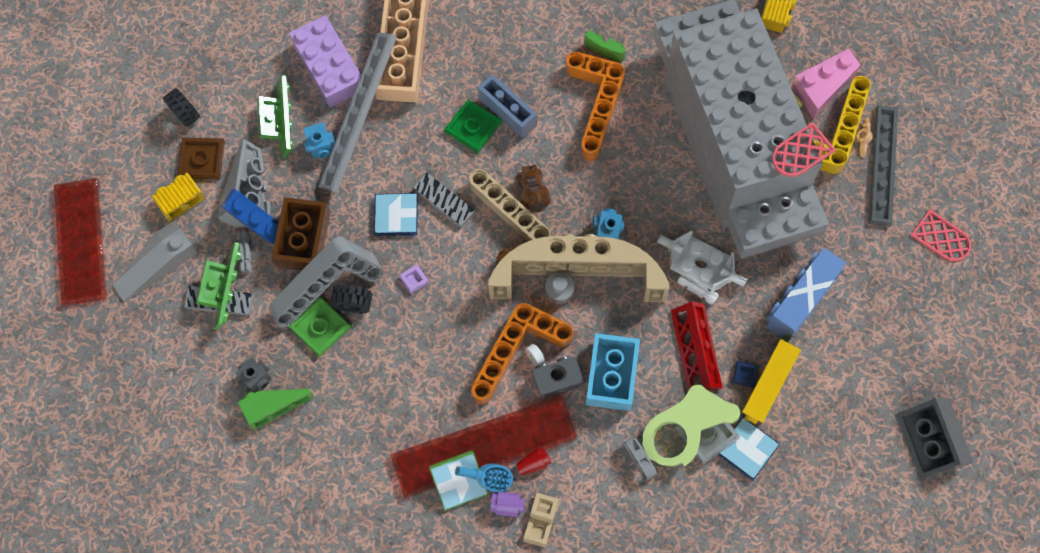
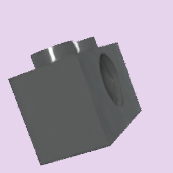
[532,356,584,400]

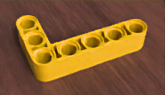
[813,76,871,174]

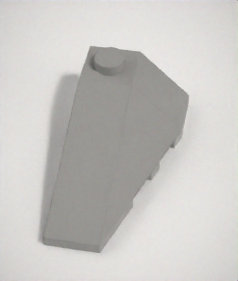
[218,139,271,227]

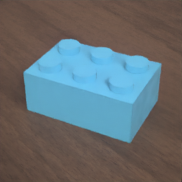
[586,333,640,411]

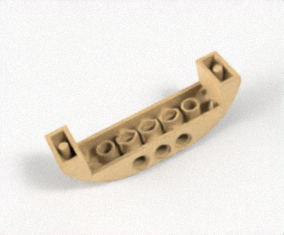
[488,234,669,302]

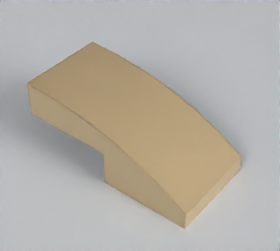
[523,493,559,548]

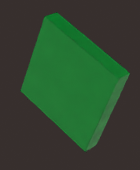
[444,99,502,154]

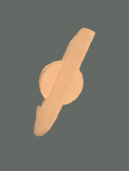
[857,118,873,158]

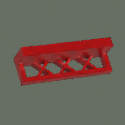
[671,301,723,391]

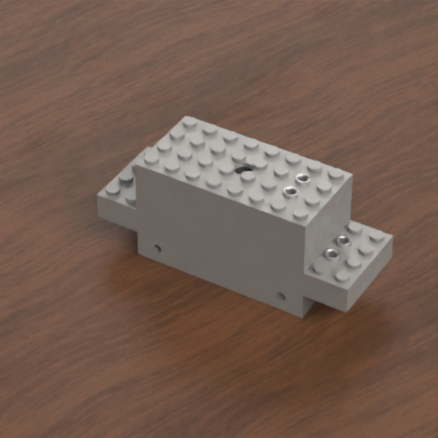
[653,0,829,259]

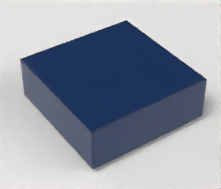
[732,361,759,388]

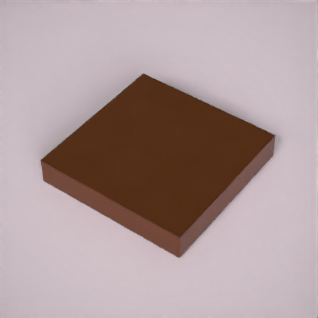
[177,137,225,179]

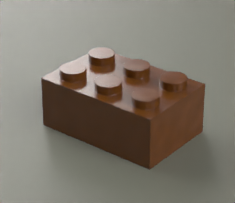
[272,197,331,270]

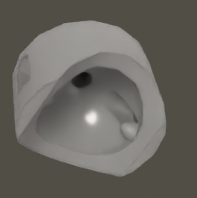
[545,272,575,305]

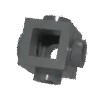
[235,358,272,393]

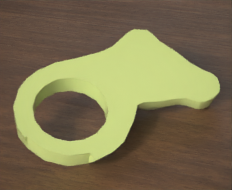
[642,385,740,467]

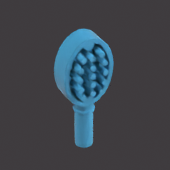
[455,464,513,492]

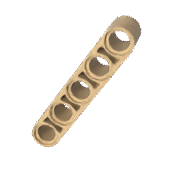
[469,169,550,242]

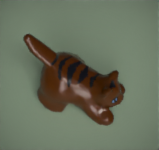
[516,164,551,209]

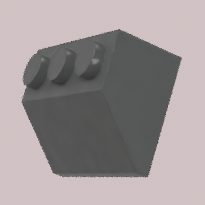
[897,398,974,479]

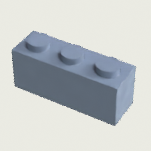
[477,74,537,139]

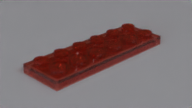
[54,178,107,306]

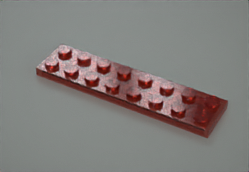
[390,395,578,499]

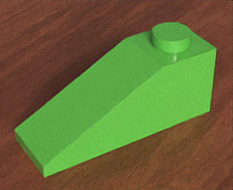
[238,389,314,430]

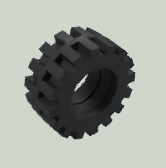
[162,88,200,127]

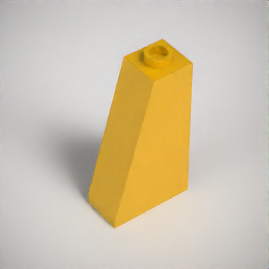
[742,339,801,425]

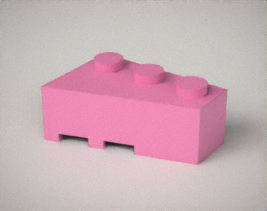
[791,49,860,120]

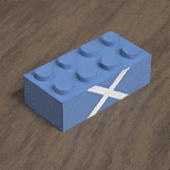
[766,248,847,343]

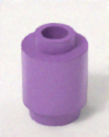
[490,491,525,517]

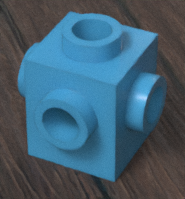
[303,122,335,159]
[591,208,624,239]

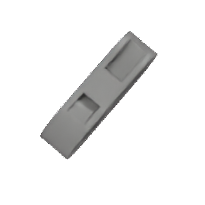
[623,436,657,480]

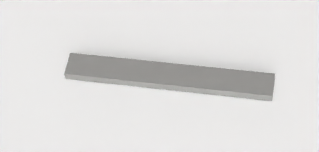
[318,33,397,193]

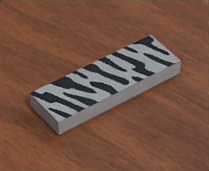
[413,173,475,228]
[184,286,254,316]

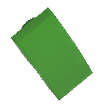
[584,30,626,62]

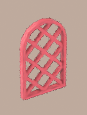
[772,122,836,177]
[910,210,971,261]

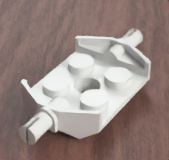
[657,231,747,291]

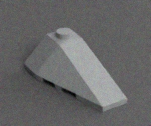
[113,220,198,302]

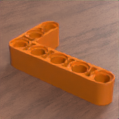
[566,52,625,161]
[471,303,573,405]

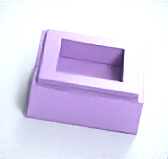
[399,264,429,294]

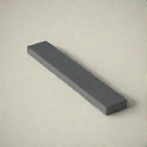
[869,105,898,227]

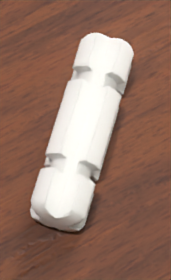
[678,275,719,305]

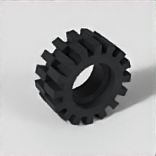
[330,284,373,314]

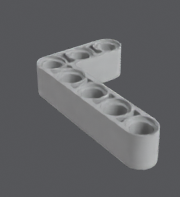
[269,237,384,327]

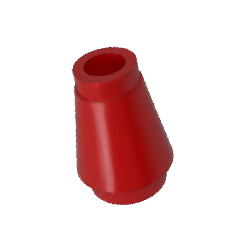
[516,447,552,476]

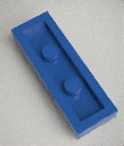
[220,189,279,244]

